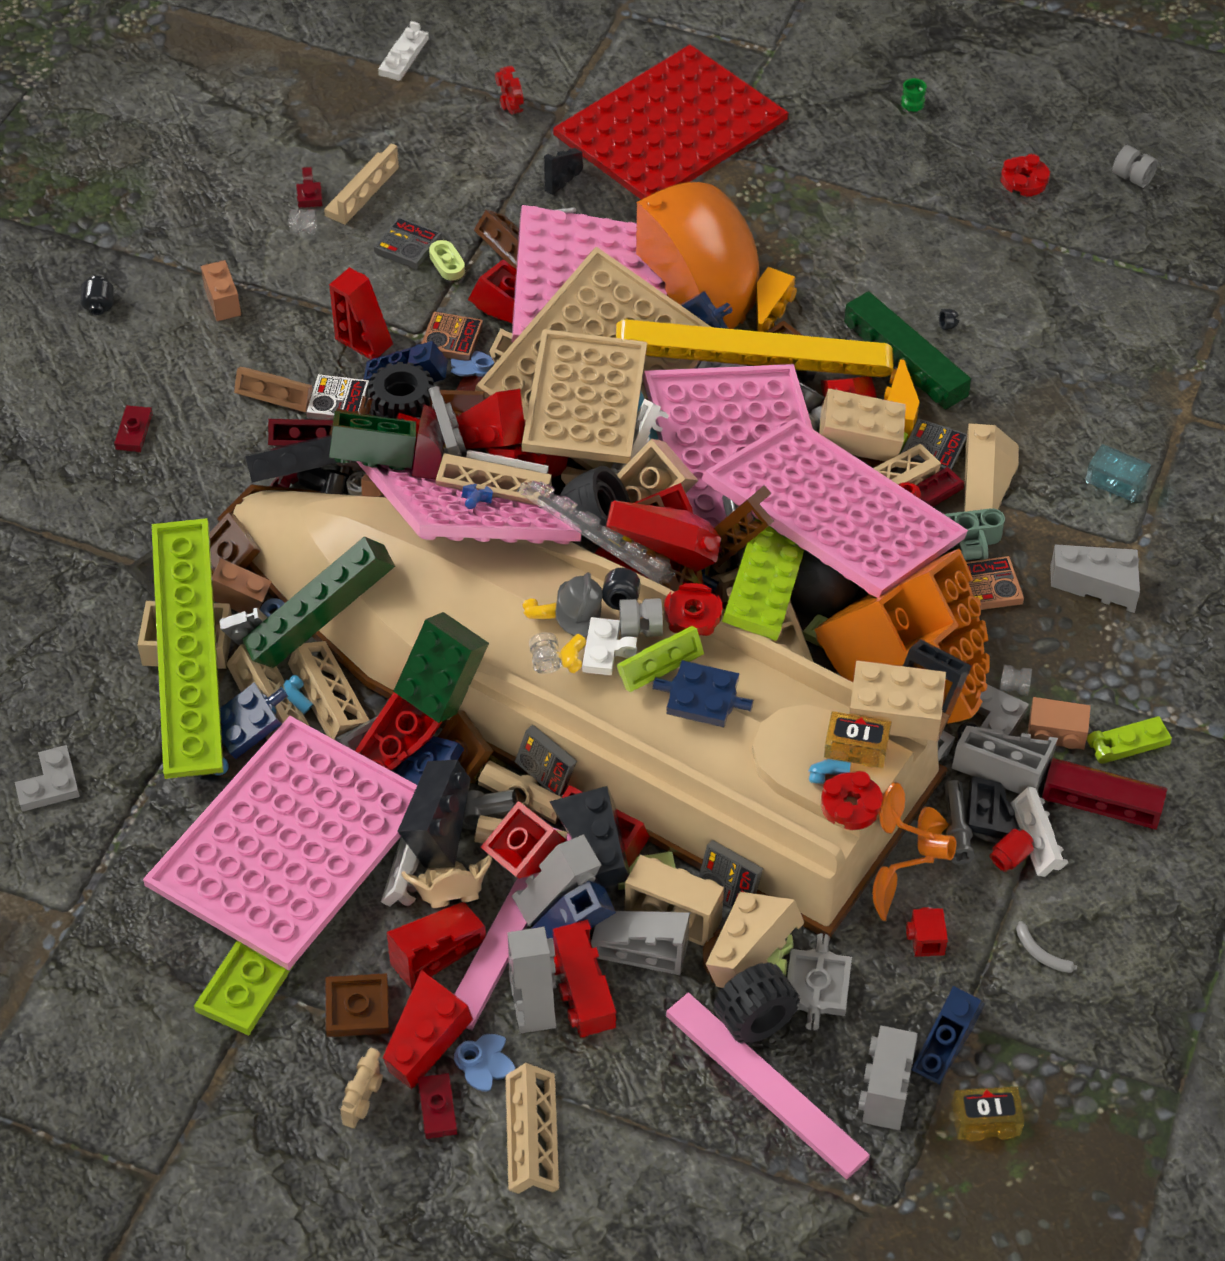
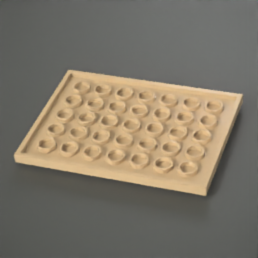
[475,247,711,471]

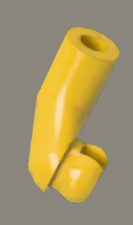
[522,598,556,619]
[560,634,587,673]

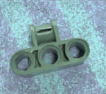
[944,508,1005,561]

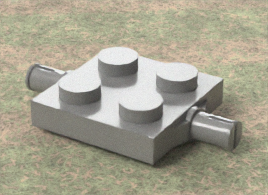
[428,386,466,457]
[787,934,852,1030]

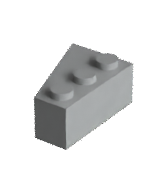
[858,1025,918,1131]

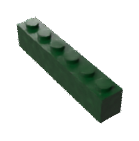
[844,291,972,410]
[242,536,396,668]

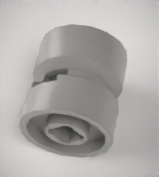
[1112,145,1158,188]
[619,598,663,638]

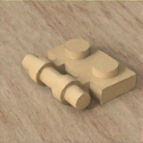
[340,1048,383,1129]

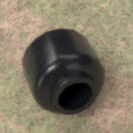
[80,276,114,315]
[602,568,641,610]

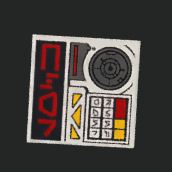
[307,375,369,420]

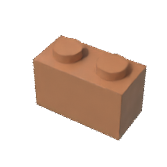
[201,260,241,321]
[212,558,272,614]
[1027,697,1091,750]

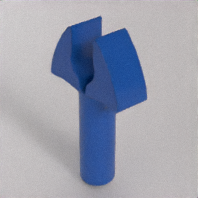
[461,484,493,509]

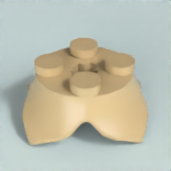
[401,854,493,908]

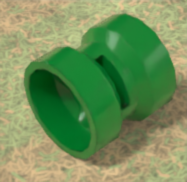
[901,78,927,112]

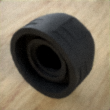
[559,466,631,543]
[790,550,859,618]

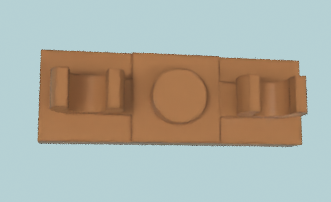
[234,366,313,412]

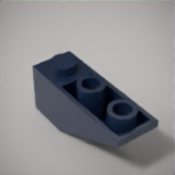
[363,341,448,383]
[531,880,616,939]
[912,986,985,1085]

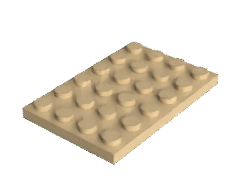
[522,329,647,464]

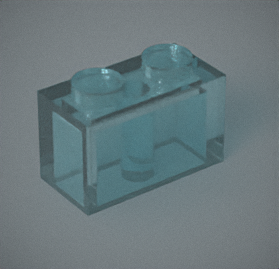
[1085,444,1151,502]

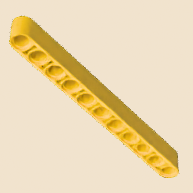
[616,320,893,377]

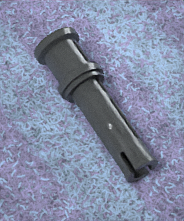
[944,780,975,864]

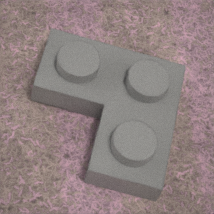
[977,684,1029,736]
[15,745,80,812]

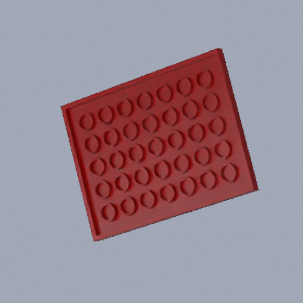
[553,44,788,200]

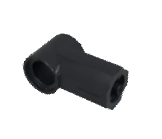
[297,467,350,495]

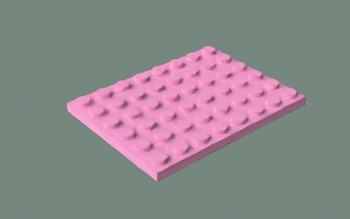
[512,205,667,342]
[642,364,813,552]
[701,418,968,598]
[357,454,582,544]
[143,716,417,970]

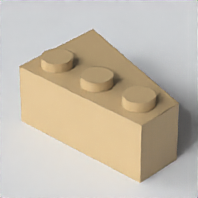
[706,892,805,988]

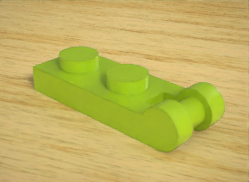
[1086,716,1172,764]

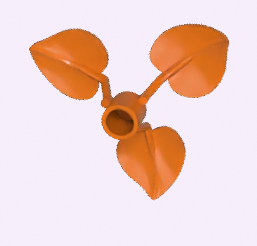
[873,782,956,921]

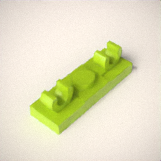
[617,626,704,692]

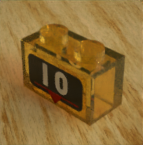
[824,711,892,768]
[952,1086,1024,1142]

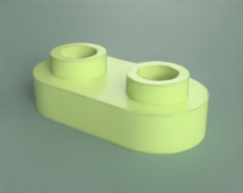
[429,240,465,280]

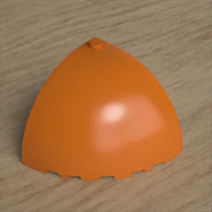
[636,182,760,329]
[814,548,990,724]

